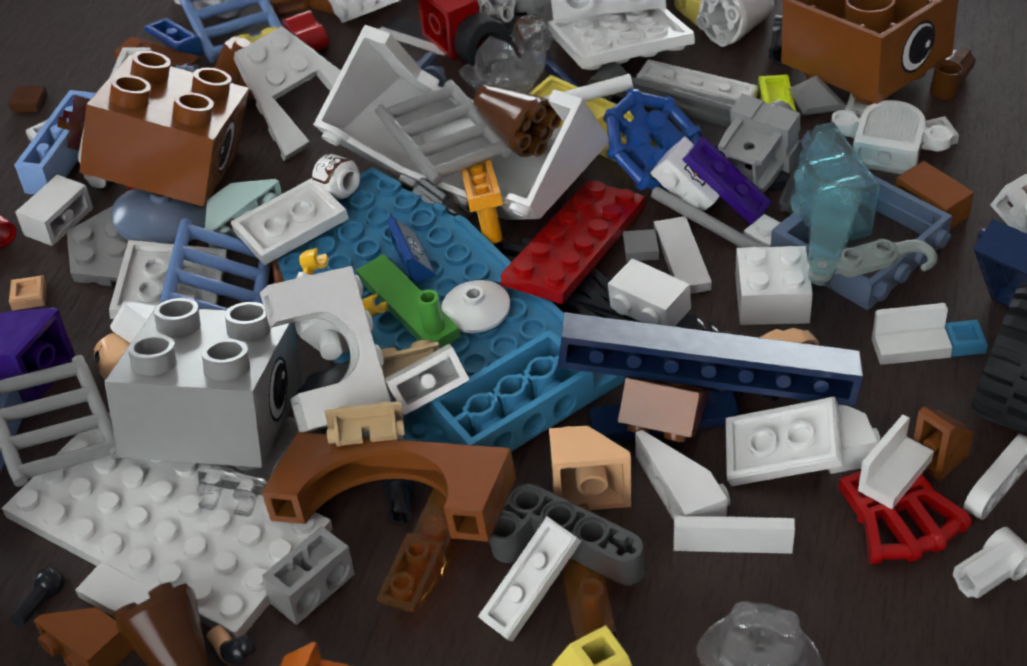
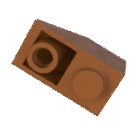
[33,607,133,666]

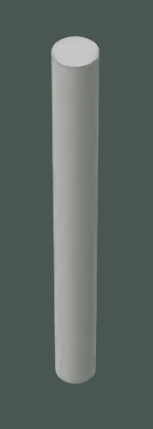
[651,186,766,248]

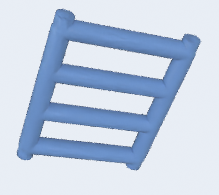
[179,0,283,64]
[159,218,272,310]

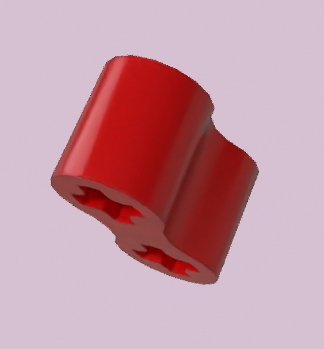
[282,11,329,52]

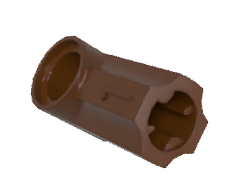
[930,47,976,100]

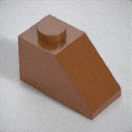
[913,407,974,481]

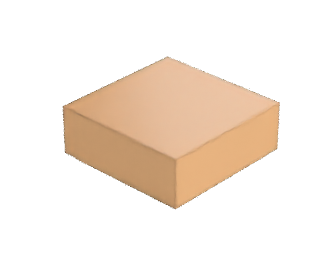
[9,275,47,311]

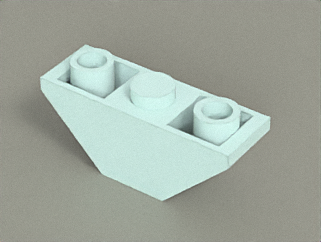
[205,179,282,249]

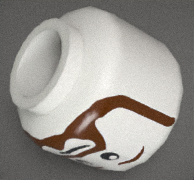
[312,154,360,199]

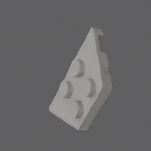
[67,206,128,286]

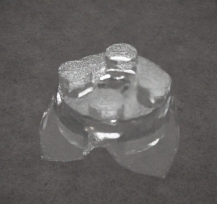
[459,36,546,94]
[696,601,823,666]

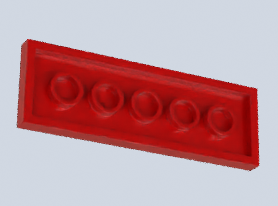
[500,180,646,304]

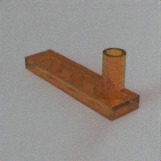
[561,503,616,641]

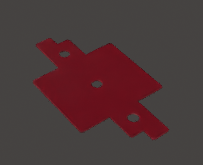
[57,95,91,150]

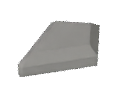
[789,75,847,116]

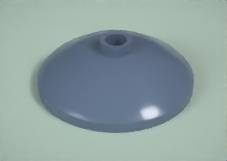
[112,188,206,244]

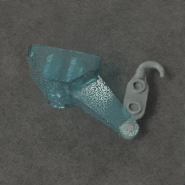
[791,122,938,286]

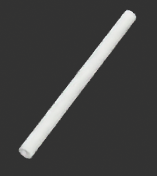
[422,74,634,144]

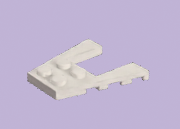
[233,26,341,161]

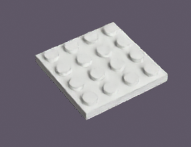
[548,8,695,70]

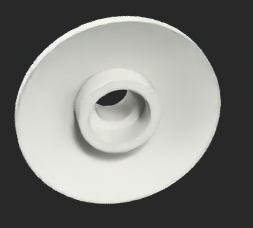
[441,280,511,333]

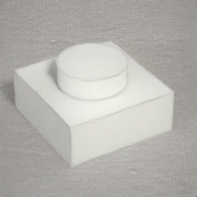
[744,214,780,247]

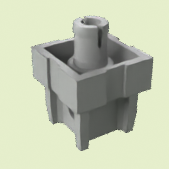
[718,93,801,193]

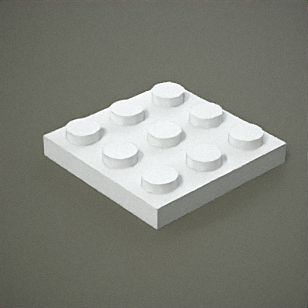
[109,240,227,319]

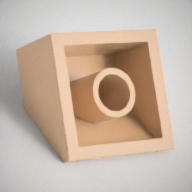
[549,426,631,510]

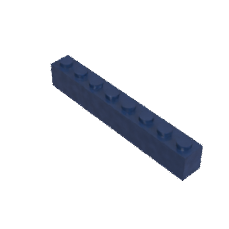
[557,313,863,407]

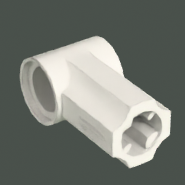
[953,527,1027,599]

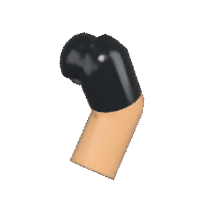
[206,625,256,665]

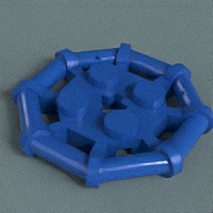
[603,89,702,193]

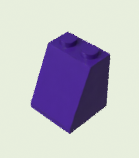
[0,308,75,402]

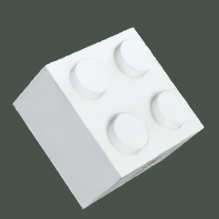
[735,246,813,325]

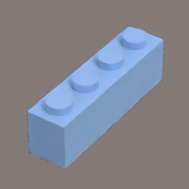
[14,90,96,195]

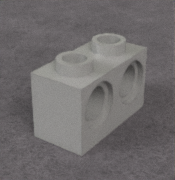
[262,526,355,625]

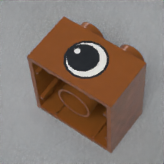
[781,0,958,105]
[79,51,249,207]

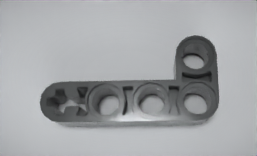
[489,484,646,585]

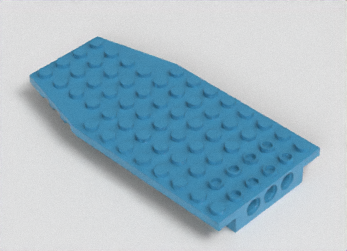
[276,167,625,451]

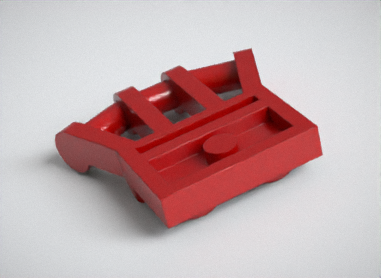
[838,471,972,564]

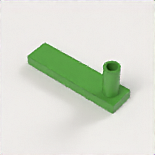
[356,254,461,348]

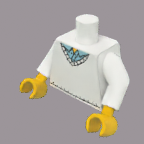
[294,248,388,360]

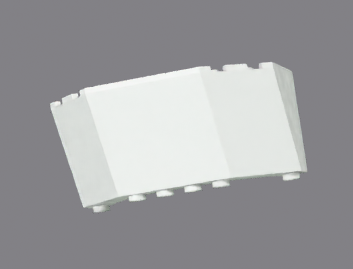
[313,25,609,220]

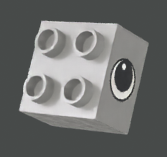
[104,298,302,468]

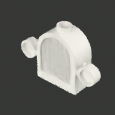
[831,100,953,174]

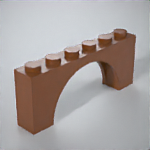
[262,432,516,542]

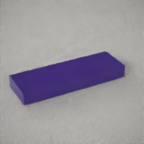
[682,136,772,225]

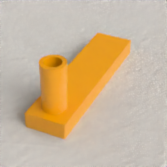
[461,159,503,244]

